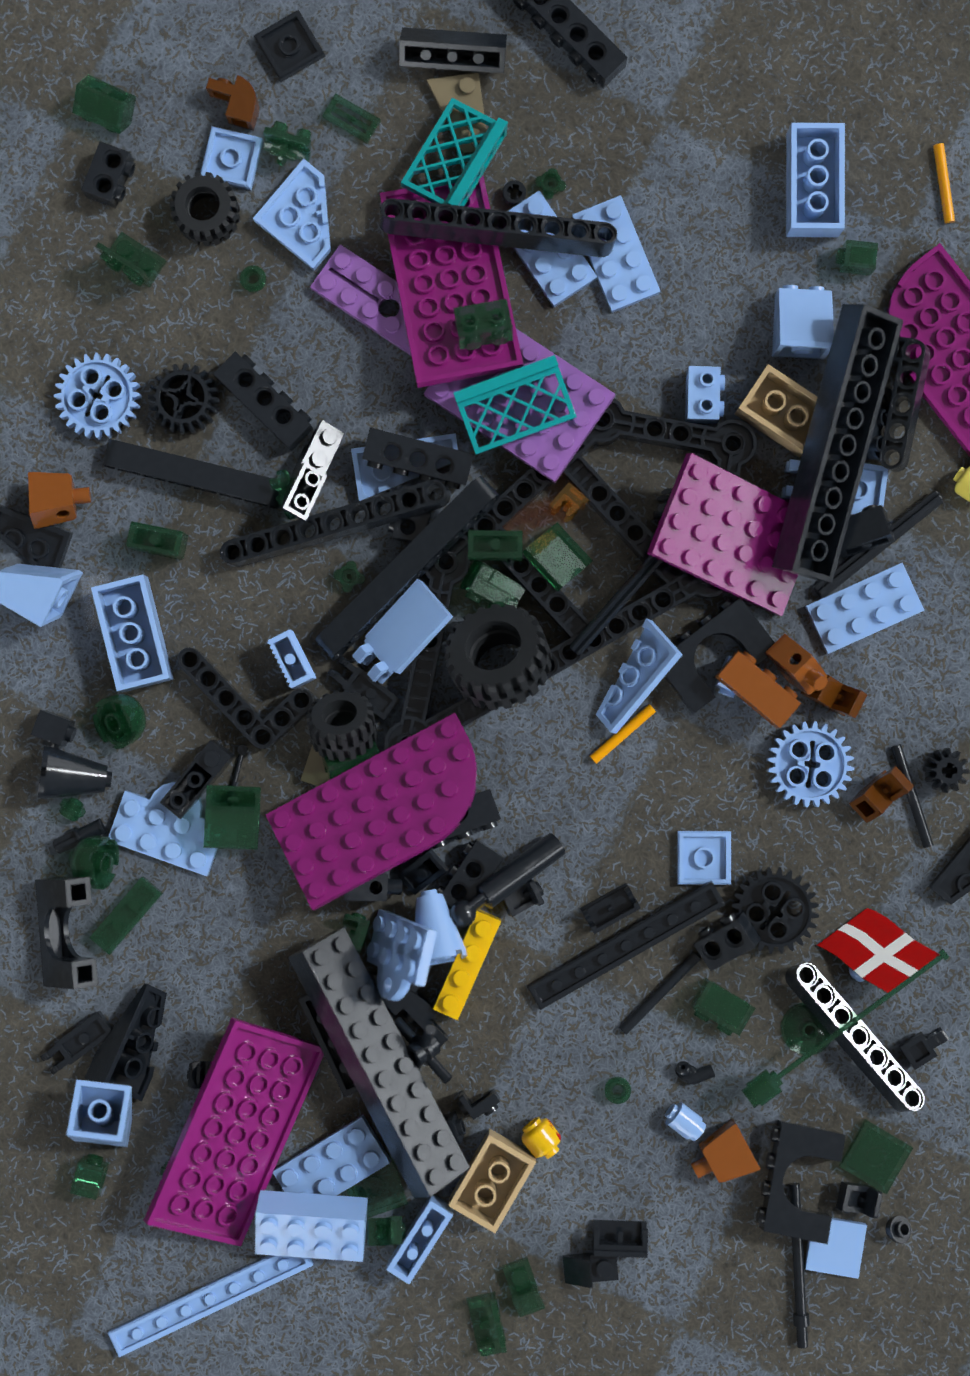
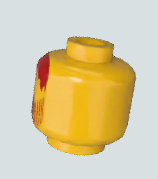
[522,1117,561,1159]

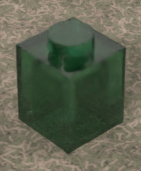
[836,240,878,276]

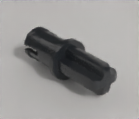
[53,818,107,854]

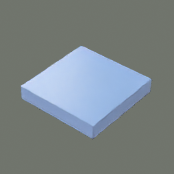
[201,126,263,190]
[677,831,731,885]
[804,1217,867,1279]

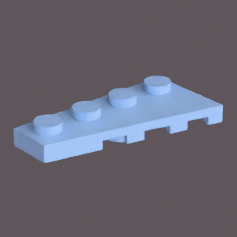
[351,433,458,501]
[596,618,682,734]

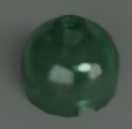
[93,694,146,749]
[69,836,119,890]

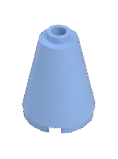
[415,889,467,966]

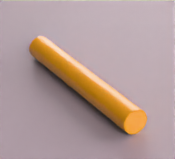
[933,143,955,224]
[590,704,656,764]

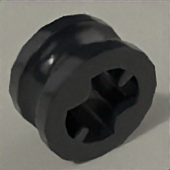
[503,180,526,207]

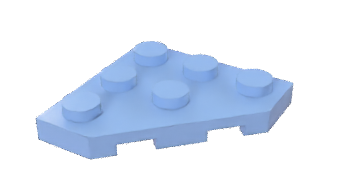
[253,158,331,271]

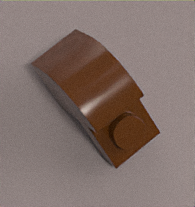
[206,75,259,131]
[801,674,867,718]
[849,766,914,823]

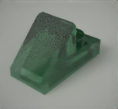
[502,1257,545,1317]

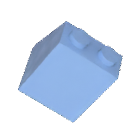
[772,285,834,359]
[0,564,83,627]
[67,1080,132,1147]

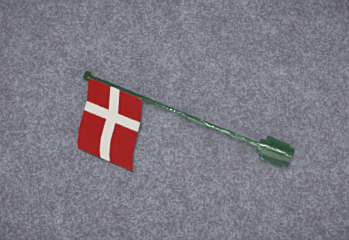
[742,908,949,1108]

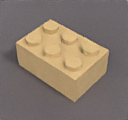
[735,364,817,457]
[448,1128,536,1233]

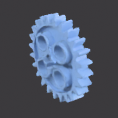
[54,353,142,440]
[766,721,854,807]

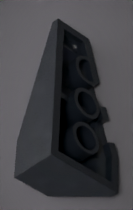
[85,983,167,1101]

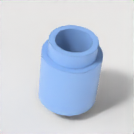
[665,1102,706,1141]

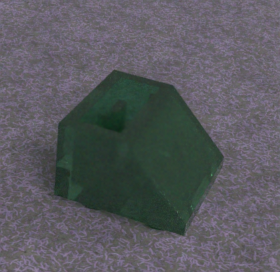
[203,785,261,850]

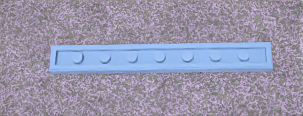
[108,1255,314,1357]

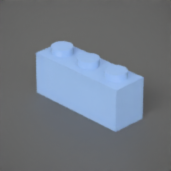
[386,1195,454,1284]

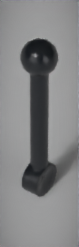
[226,745,248,799]

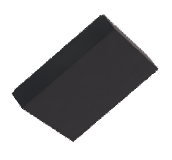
[254,9,325,82]

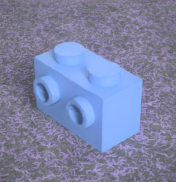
[685,366,725,424]

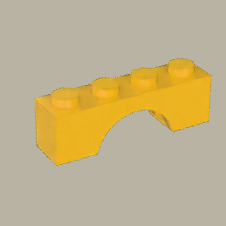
[433,909,501,1020]

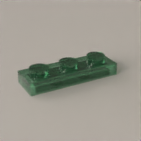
[89,876,164,955]

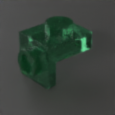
[367,1216,406,1246]

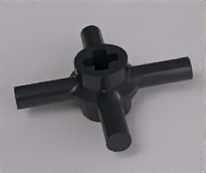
[394,1017,452,1084]

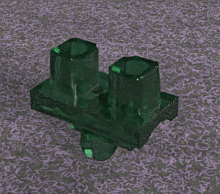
[263,121,311,166]

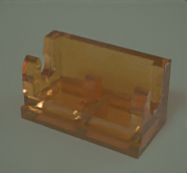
[548,483,589,523]

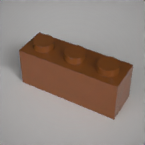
[715,651,801,728]

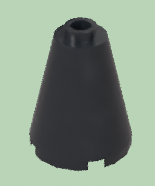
[38,746,112,799]

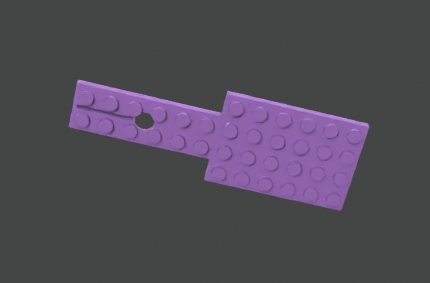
[310,244,615,483]

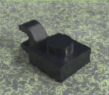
[898,1027,949,1070]

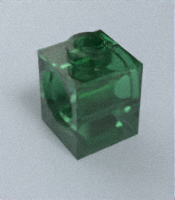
[70,1154,109,1200]

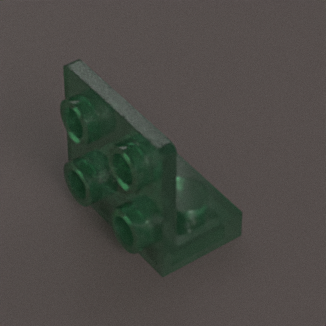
[95,232,167,288]

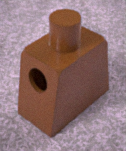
[28,472,91,529]
[766,634,828,695]
[691,1119,760,1183]

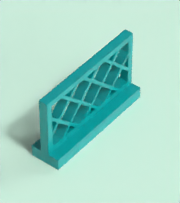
[401,98,508,206]
[453,355,577,455]

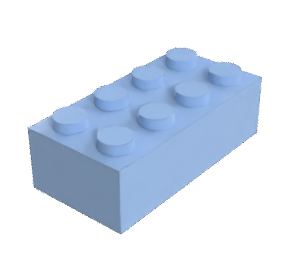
[786,123,845,237]
[91,574,174,693]
[255,1190,368,1262]

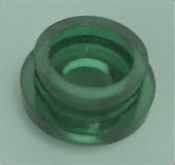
[240,265,267,292]
[59,797,86,821]
[604,1076,631,1104]

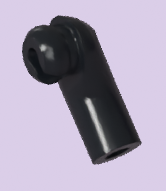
[675,1061,715,1085]

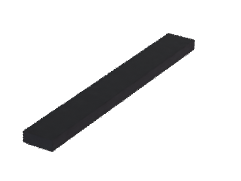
[527,881,726,1010]

